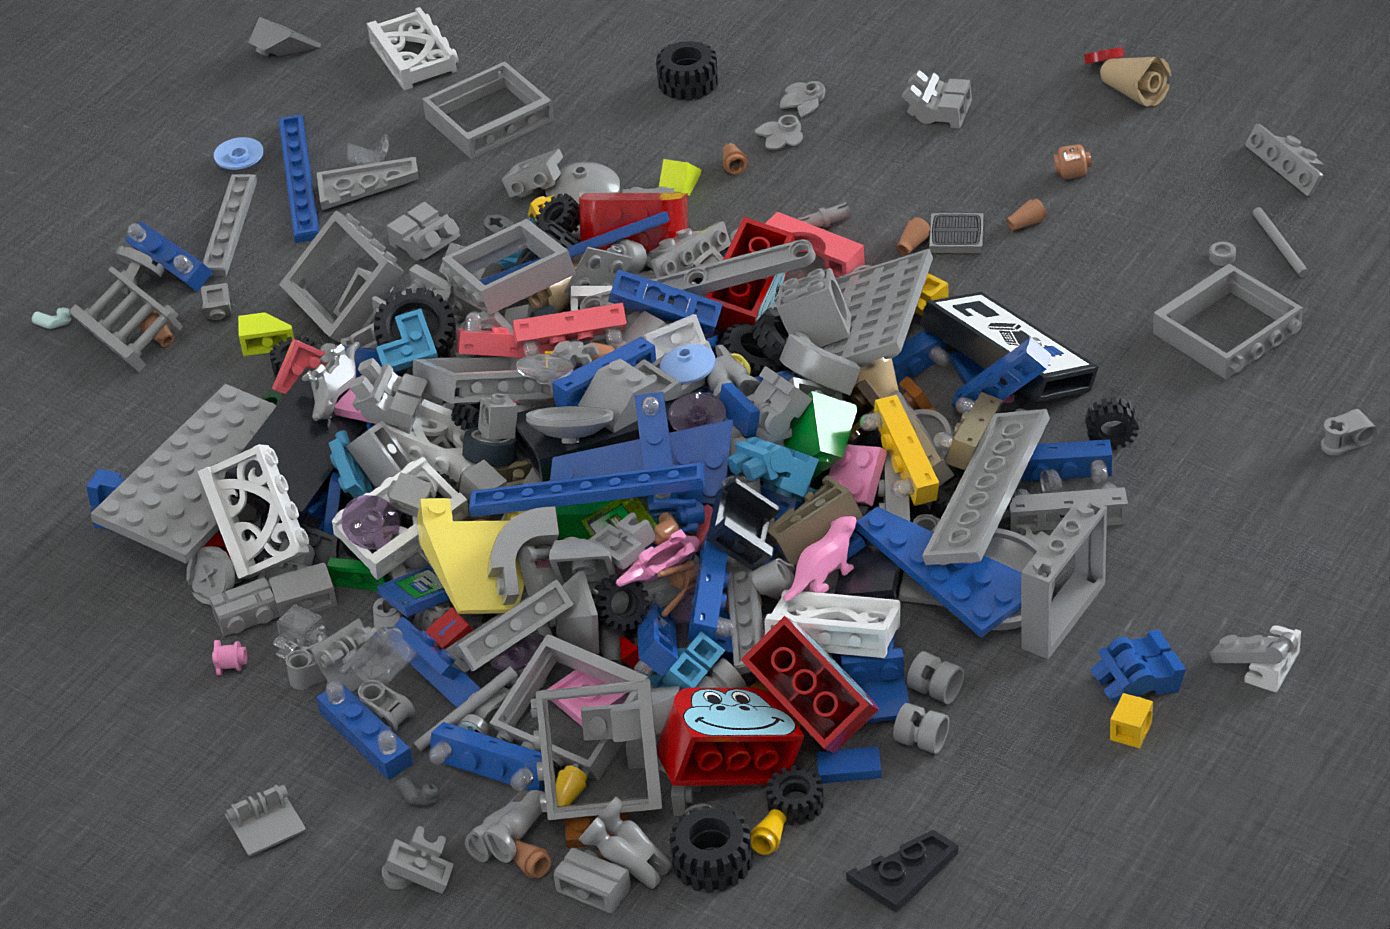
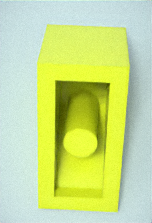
[659,159,702,196]
[238,312,294,356]

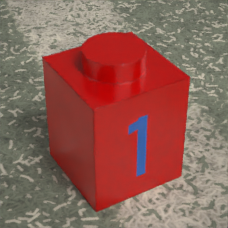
[425,607,473,650]

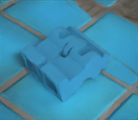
[727,437,819,486]
[647,631,725,690]

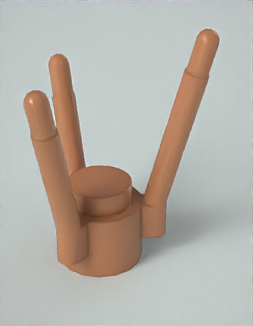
[638,560,698,617]

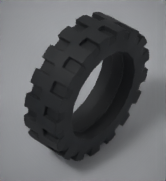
[752,307,793,372]

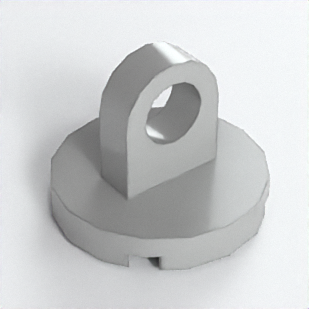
[115,245,165,295]
[187,546,242,605]

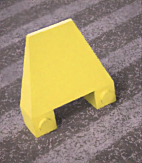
[417,498,535,614]

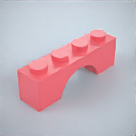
[765,212,865,278]

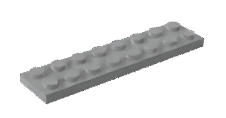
[922,409,1050,565]

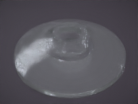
[516,354,573,384]

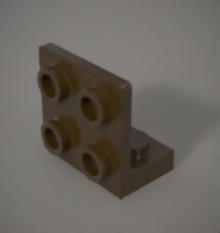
[842,379,881,444]

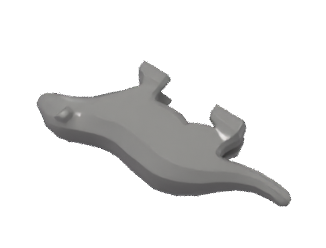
[301,342,360,421]

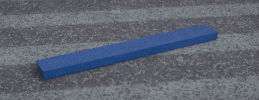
[278,115,319,243]
[479,211,670,285]
[469,463,705,517]

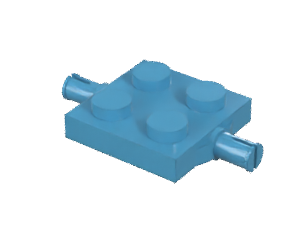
[329,430,375,502]

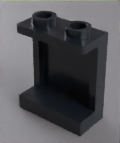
[706,478,780,571]
[834,545,904,600]

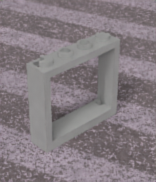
[422,61,554,159]
[279,211,404,343]
[442,219,576,315]
[1153,263,1303,379]
[413,356,556,403]
[1021,497,1107,659]
[490,634,653,781]
[530,680,662,820]

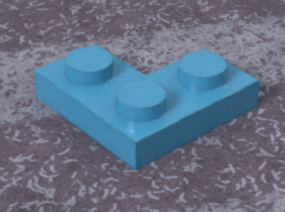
[376,309,438,372]
[759,475,818,502]

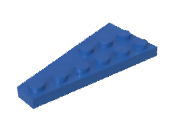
[550,420,733,506]
[855,507,1021,638]

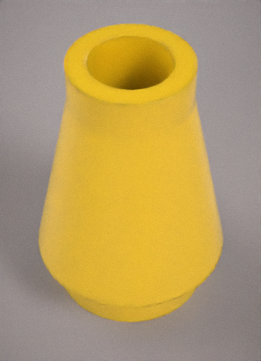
[556,766,587,806]
[750,809,786,855]

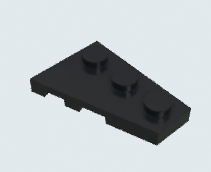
[254,510,340,567]
[846,830,958,913]

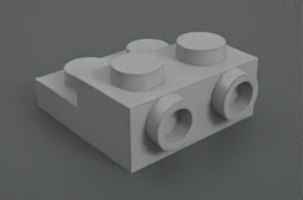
[502,148,563,198]

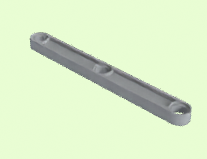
[580,240,816,314]

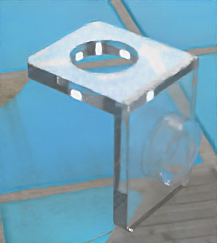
[346,134,389,165]

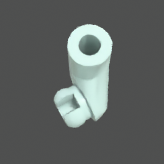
[32,307,71,329]

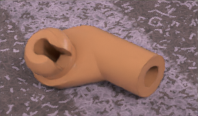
[653,512,679,545]

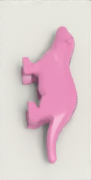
[783,516,857,601]
[616,529,700,587]

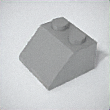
[578,359,657,433]

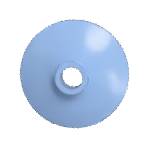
[214,137,263,170]
[660,344,716,384]

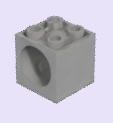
[777,268,851,348]

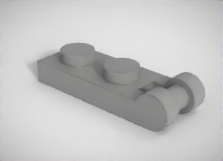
[1210,632,1298,663]

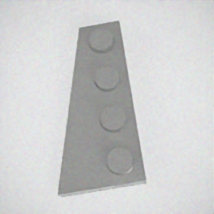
[317,157,419,210]

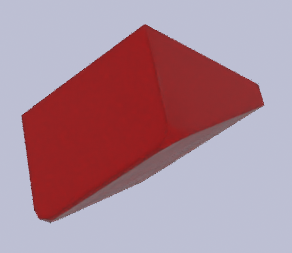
[620,636,650,674]

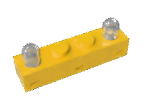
[860,395,939,506]

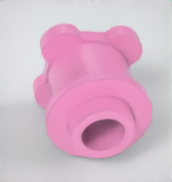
[212,640,247,676]

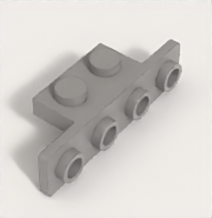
[1245,124,1324,196]
[650,221,731,278]

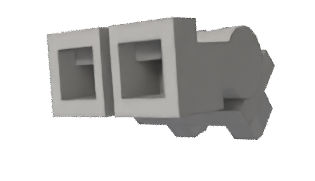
[901,70,972,129]
[387,202,461,261]
[349,358,428,434]
[747,366,813,446]

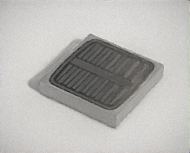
[929,213,984,254]

